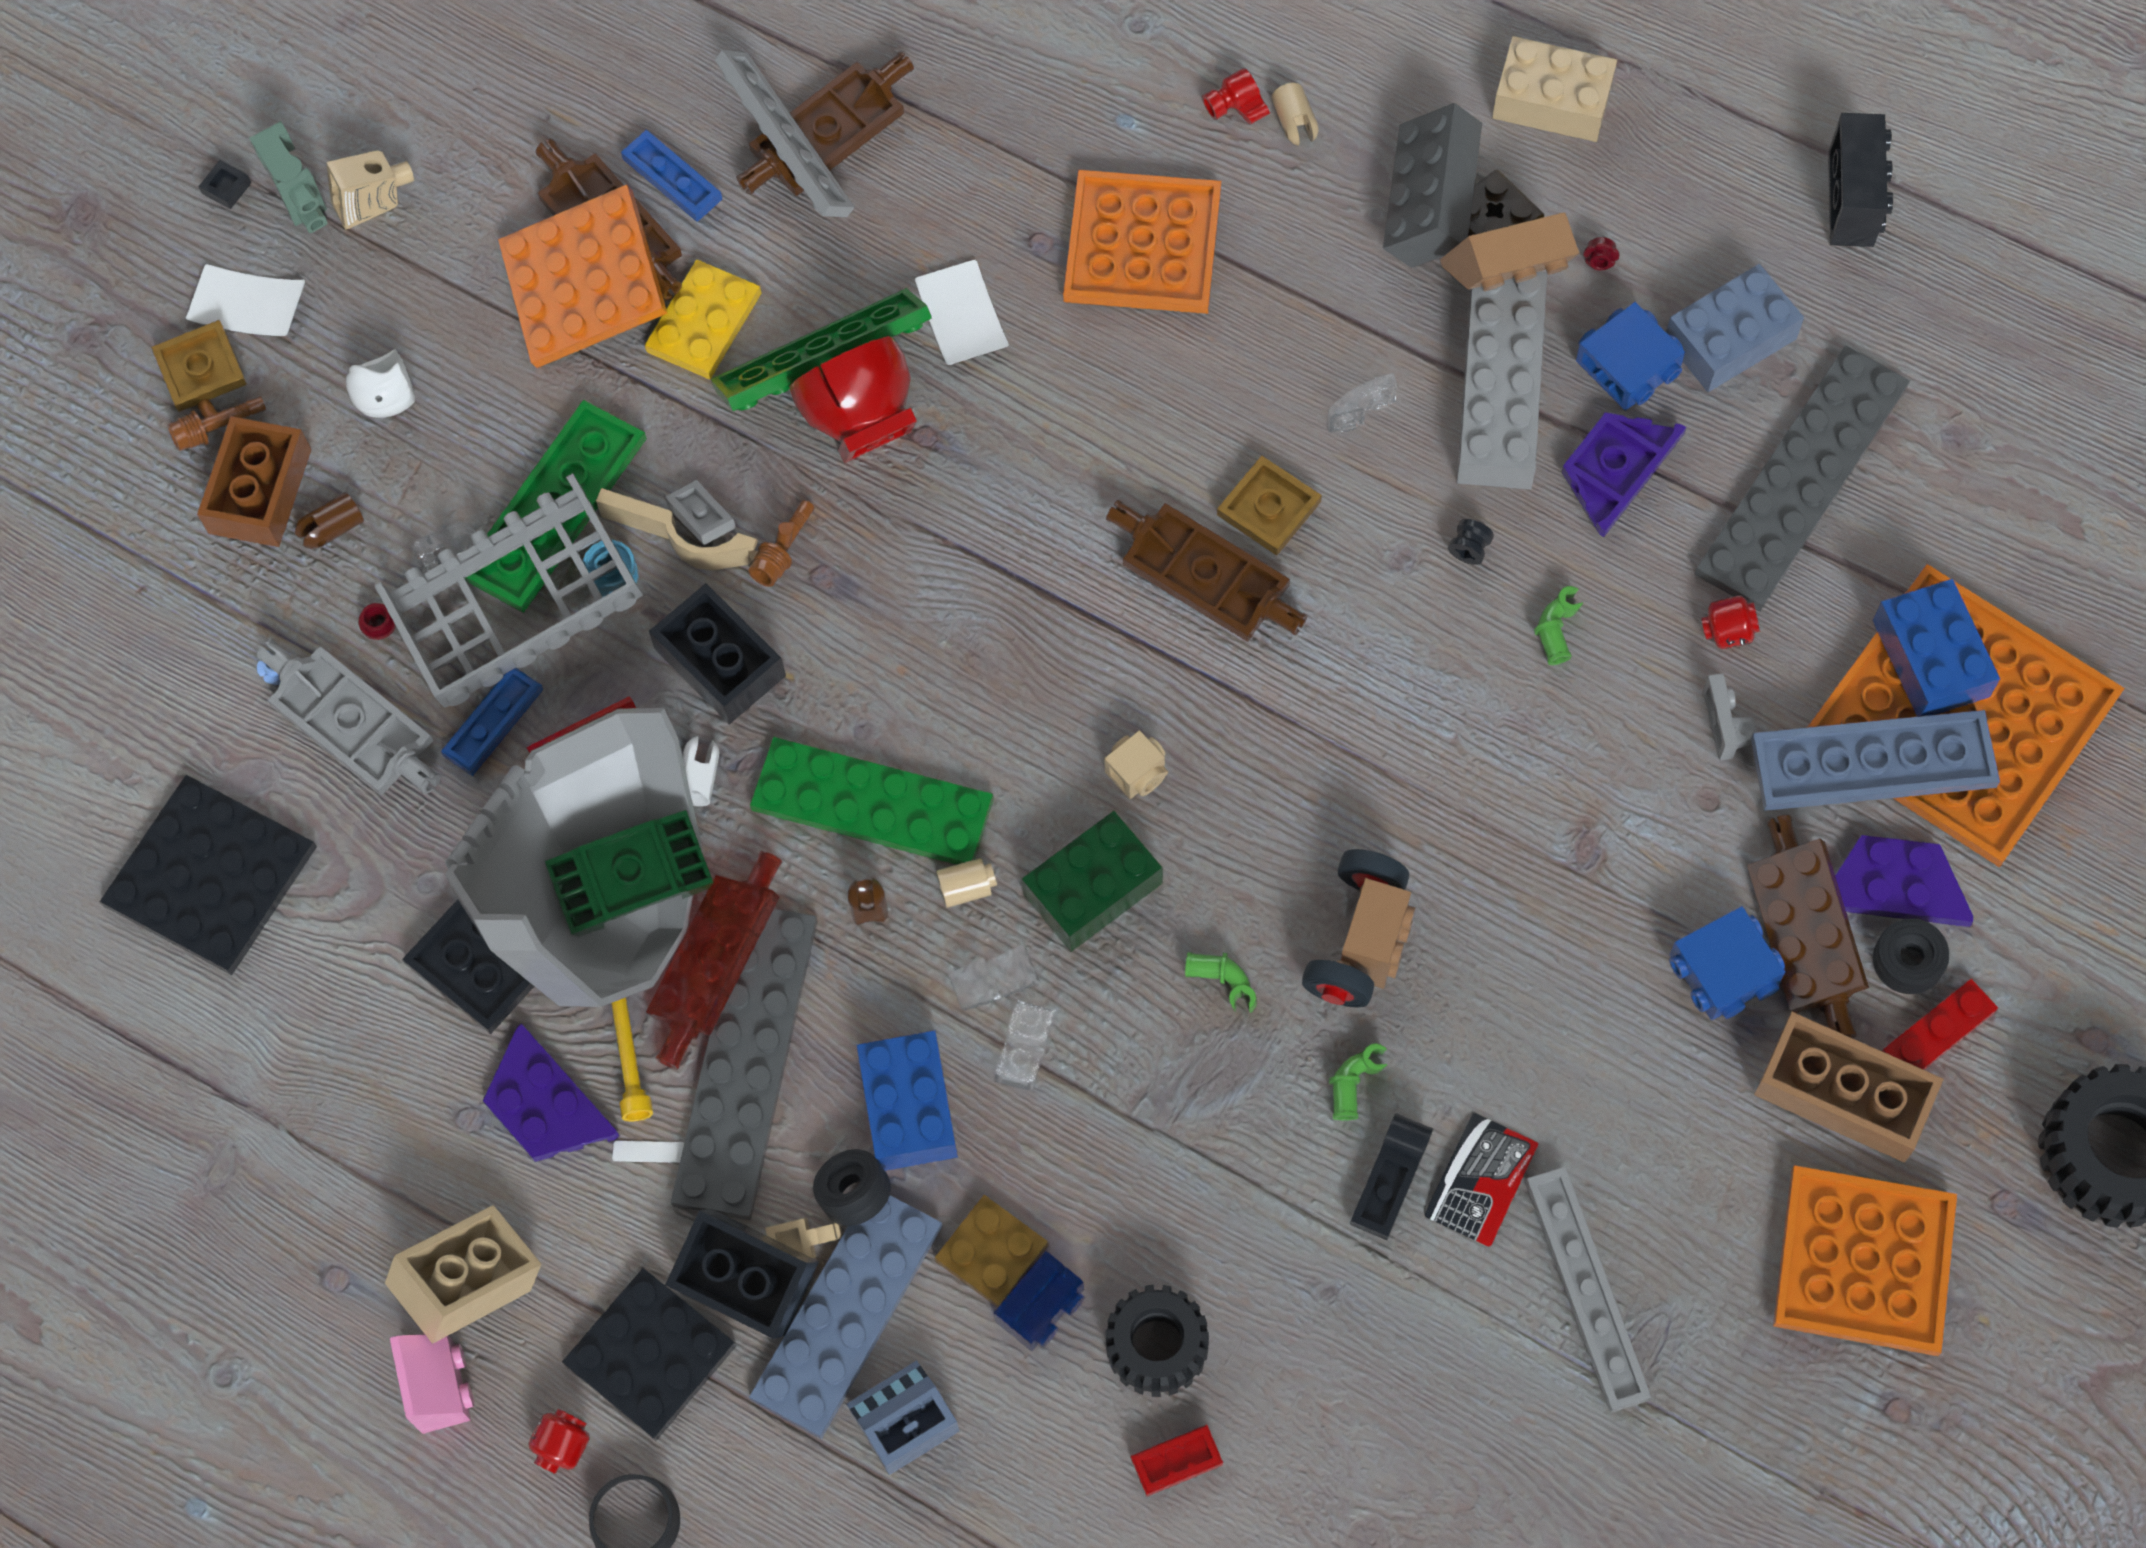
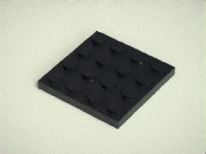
[99,775,317,975]

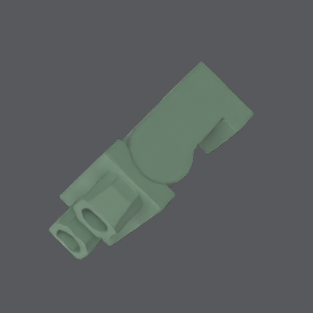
[249,121,328,233]

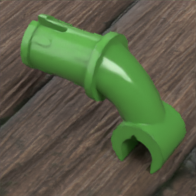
[1534,586,1583,665]
[1185,952,1257,1013]
[1329,1043,1387,1121]

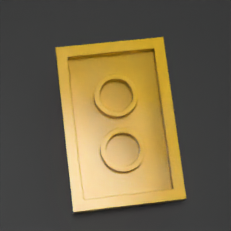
[645,259,762,380]

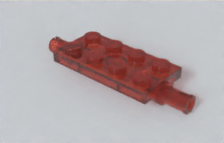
[646,851,783,1070]

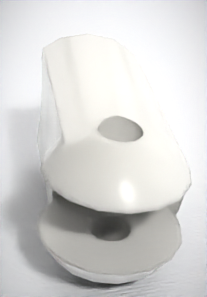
[682,736,720,807]

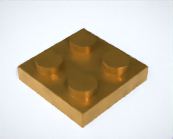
[151,320,247,412]
[1217,455,1322,556]
[935,1195,1049,1309]

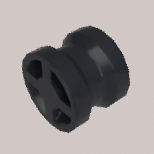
[1448,519,1494,565]

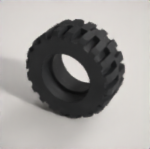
[2038,1064,2146,1228]

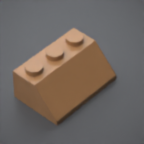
[1440,212,1580,291]

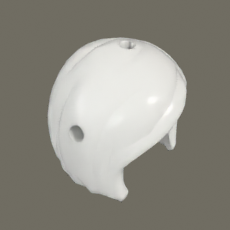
[346,349,415,418]

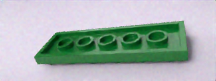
[710,288,932,411]
[465,400,647,613]
[750,737,994,865]

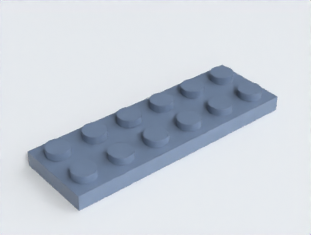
[1751,710,2000,811]
[749,1195,943,1439]

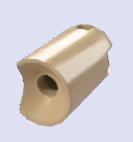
[1271,83,1319,146]

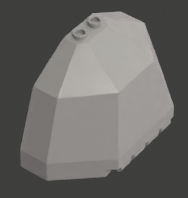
[445,708,702,1007]

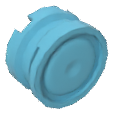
[583,540,639,597]

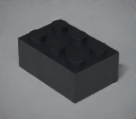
[1828,113,1893,247]
[649,583,786,725]
[665,1209,819,1339]

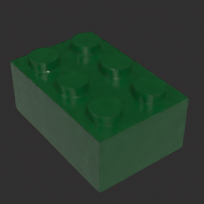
[1021,811,1163,952]

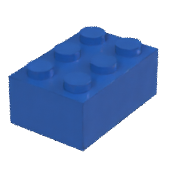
[1872,579,2000,717]
[857,1031,958,1171]

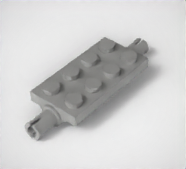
[257,639,441,796]

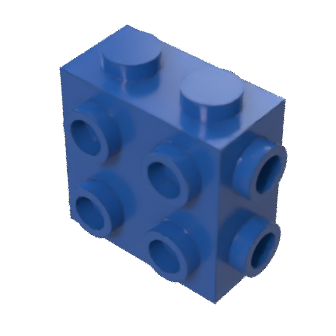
[1576,302,1685,411]
[1669,906,1785,1021]

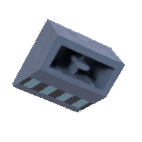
[846,1361,960,1475]

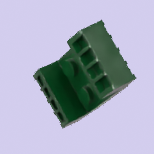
[544,810,714,937]

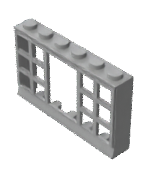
[374,474,643,708]

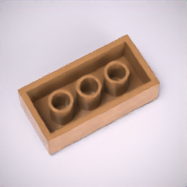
[1754,1012,1944,1163]

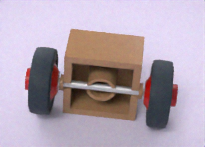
[1302,849,1416,1008]

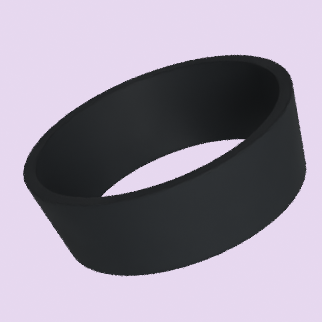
[589,1474,680,1548]

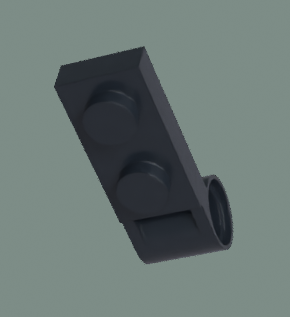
[1350,1113,1434,1240]

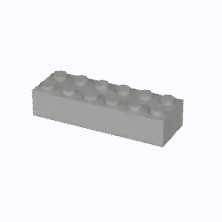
[1457,272,1547,490]

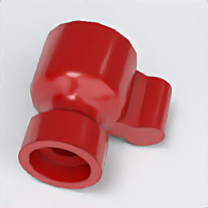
[1202,68,1270,124]

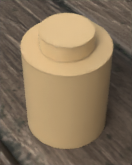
[936,858,997,908]

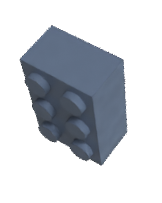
[1666,264,1804,392]

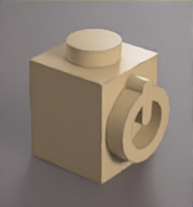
[1104,730,1168,799]

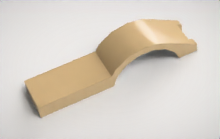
[596,488,758,571]

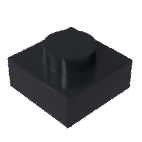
[198,160,251,209]

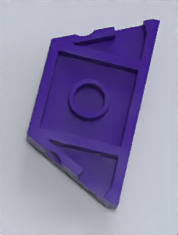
[1562,412,1686,537]
[1835,835,1974,927]
[483,1024,620,1162]

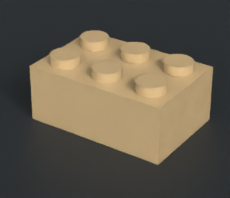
[1492,36,1618,142]
[385,1205,541,1344]

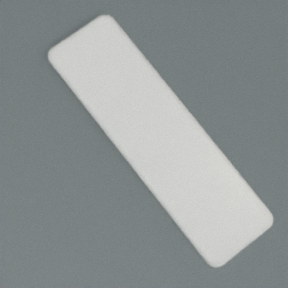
[612,1141,684,1163]

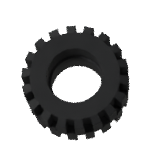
[1105,1284,1209,1397]

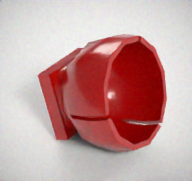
[789,336,917,464]

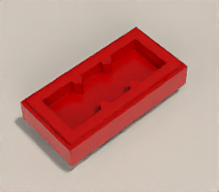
[1130,1424,1223,1497]

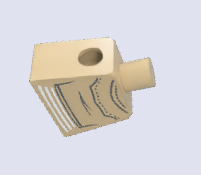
[326,150,414,230]

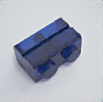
[993,1251,1085,1351]

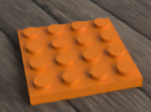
[1063,170,1221,314]
[498,184,668,368]
[1773,1165,1957,1356]

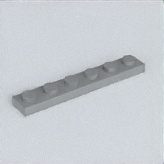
[715,50,855,217]
[1526,1167,1651,1413]

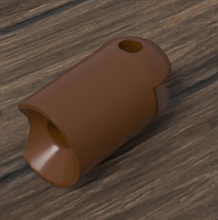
[295,492,364,549]
[848,878,888,925]

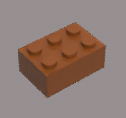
[197,416,312,547]

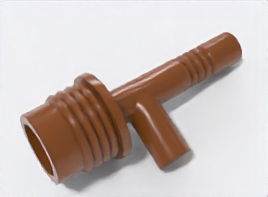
[167,396,266,452]
[748,500,814,587]

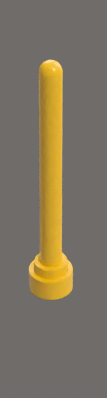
[611,997,653,1122]

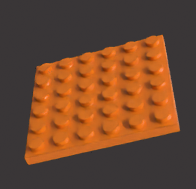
[1807,564,2125,868]

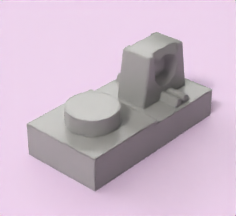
[665,480,736,547]
[1703,673,1757,761]

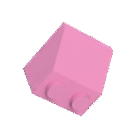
[390,1334,474,1434]

